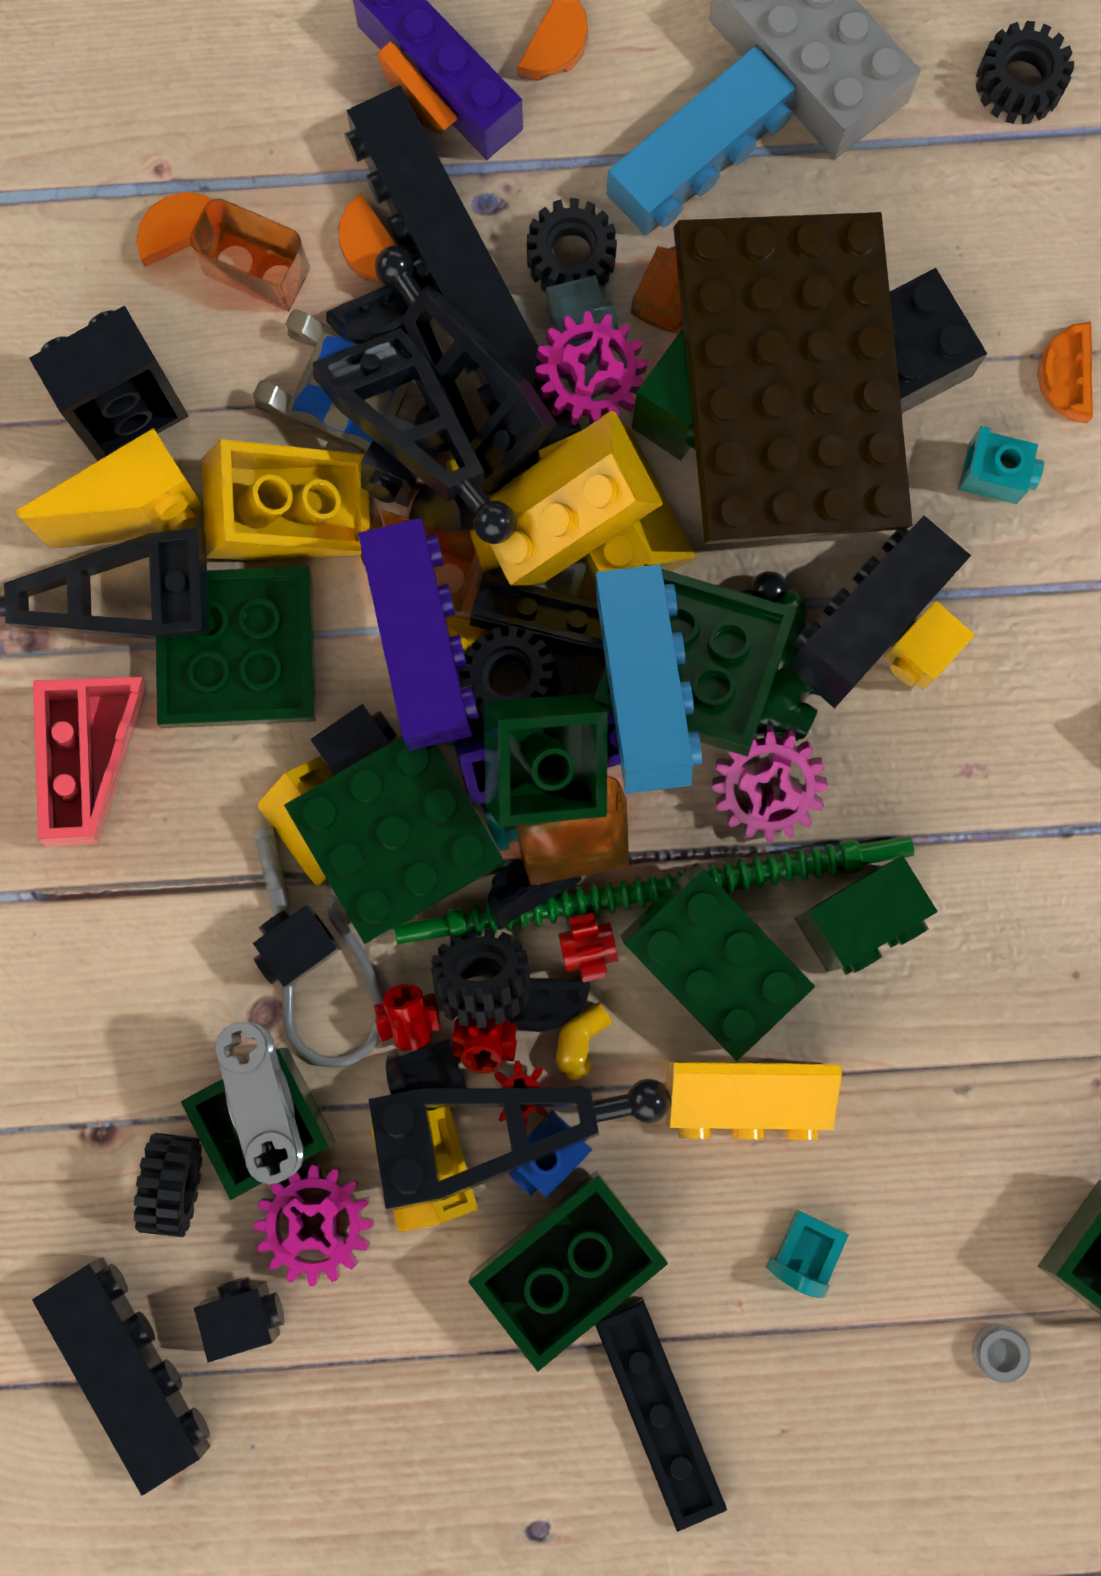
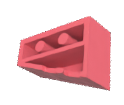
[33,676,146,847]

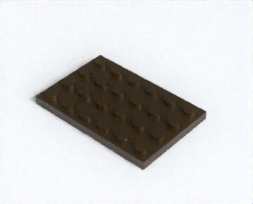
[673,212,913,544]

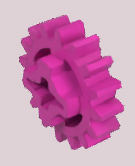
[534,311,648,426]
[712,726,828,842]
[253,1163,374,1286]

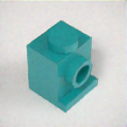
[958,426,1044,504]

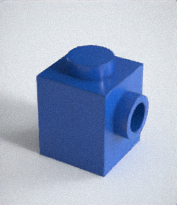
[508,1110,592,1198]

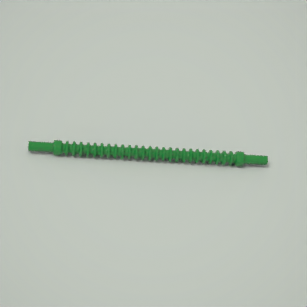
[394,836,914,945]

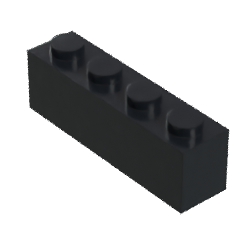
[787,515,971,709]
[32,1257,211,1496]

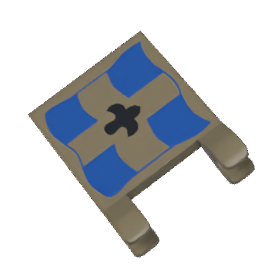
[253,309,412,452]

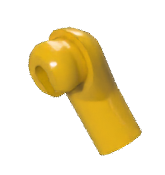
[555,1002,613,1081]

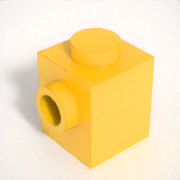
[884,601,975,690]

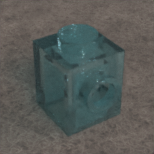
[546,275,618,362]

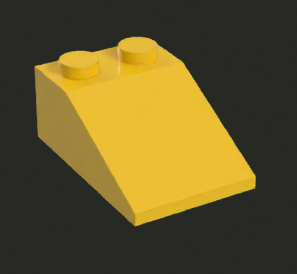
[15,428,204,549]
[201,439,371,561]

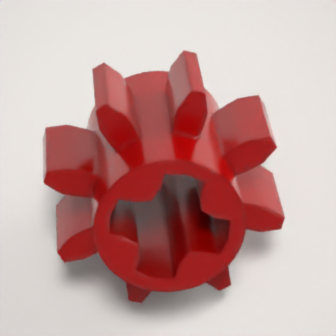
[558,912,619,982]
[374,984,441,1051]
[451,1014,517,1074]
[494,1060,552,1128]

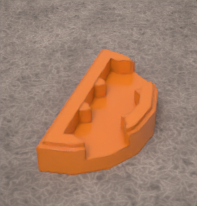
[517,0,588,80]
[377,41,457,134]
[136,192,234,267]
[339,193,415,283]
[1037,321,1093,423]

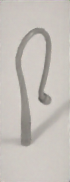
[253,826,383,1068]

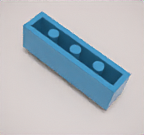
[606,45,796,236]
[596,564,702,794]

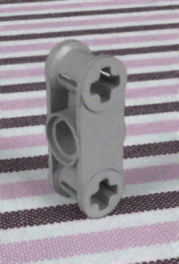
[215,1022,304,1184]

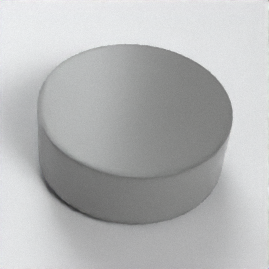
[972,1324,1031,1383]

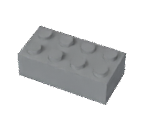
[709,0,921,160]

